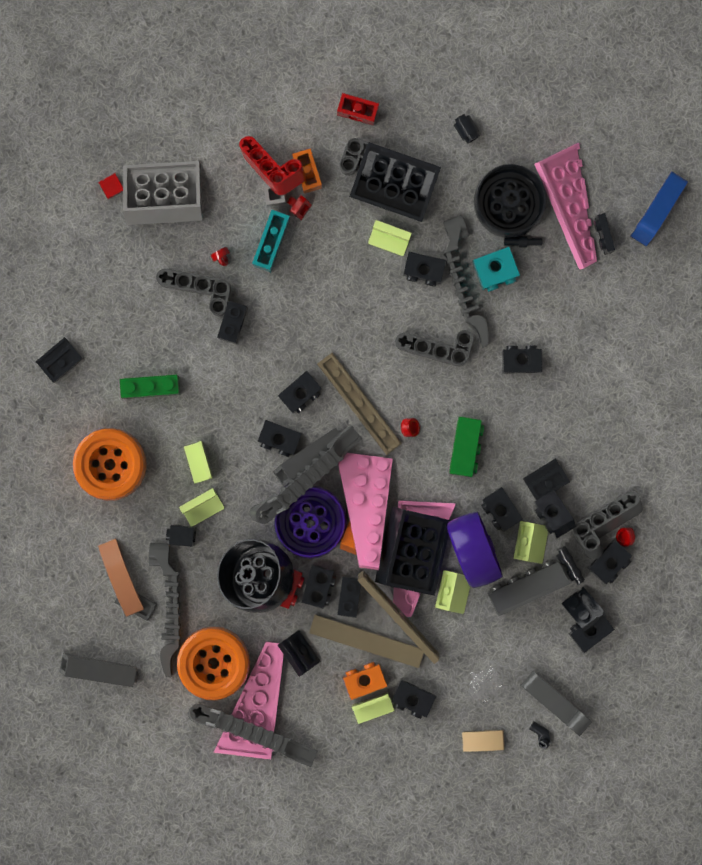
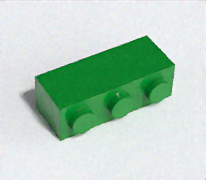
[119,375,180,399]
[449,417,484,477]

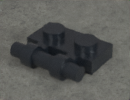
[556,546,585,585]

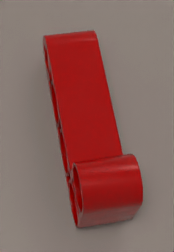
[239,136,306,195]

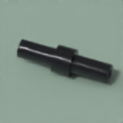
[504,236,543,248]

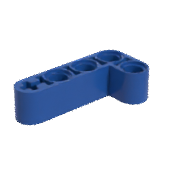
[630,172,688,246]

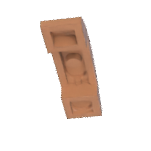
[98,539,144,617]

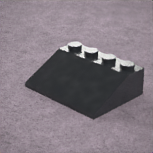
[349,142,441,222]
[375,507,451,596]

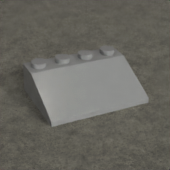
[123,161,202,225]

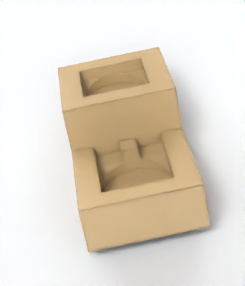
[462,730,505,752]

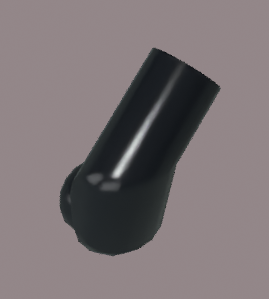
[529,721,551,749]

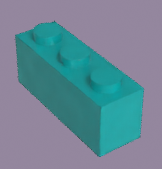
[252,210,290,273]

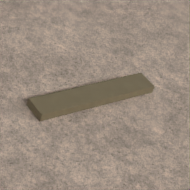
[317,353,402,455]
[358,571,439,664]
[309,615,424,668]

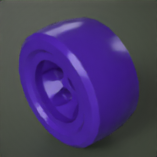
[274,486,347,559]
[447,512,503,588]

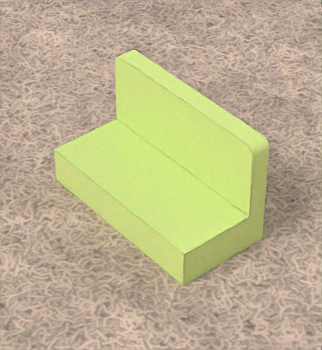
[368,220,412,256]
[184,441,213,484]
[179,488,224,526]
[513,521,548,564]
[435,570,470,614]
[352,692,394,724]

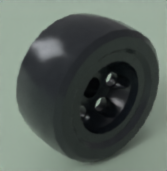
[474,164,547,238]
[217,539,294,613]

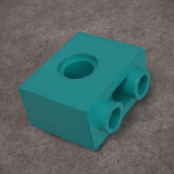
[472,247,520,292]

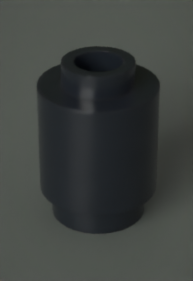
[453,114,480,144]

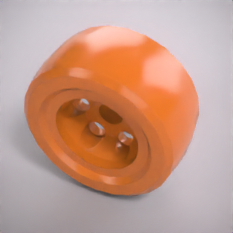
[73,428,147,501]
[177,627,250,700]

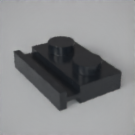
[594,213,615,255]
[35,337,83,383]
[523,458,570,500]
[561,587,606,632]
[278,630,321,677]

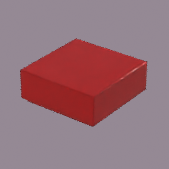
[98,173,123,200]

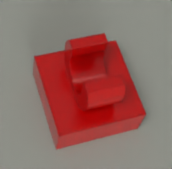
[287,195,312,220]

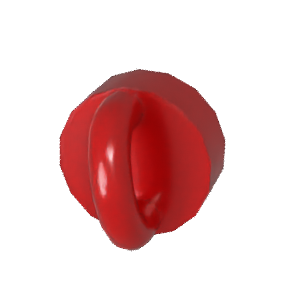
[210,247,230,266]
[401,418,420,437]
[616,527,635,547]

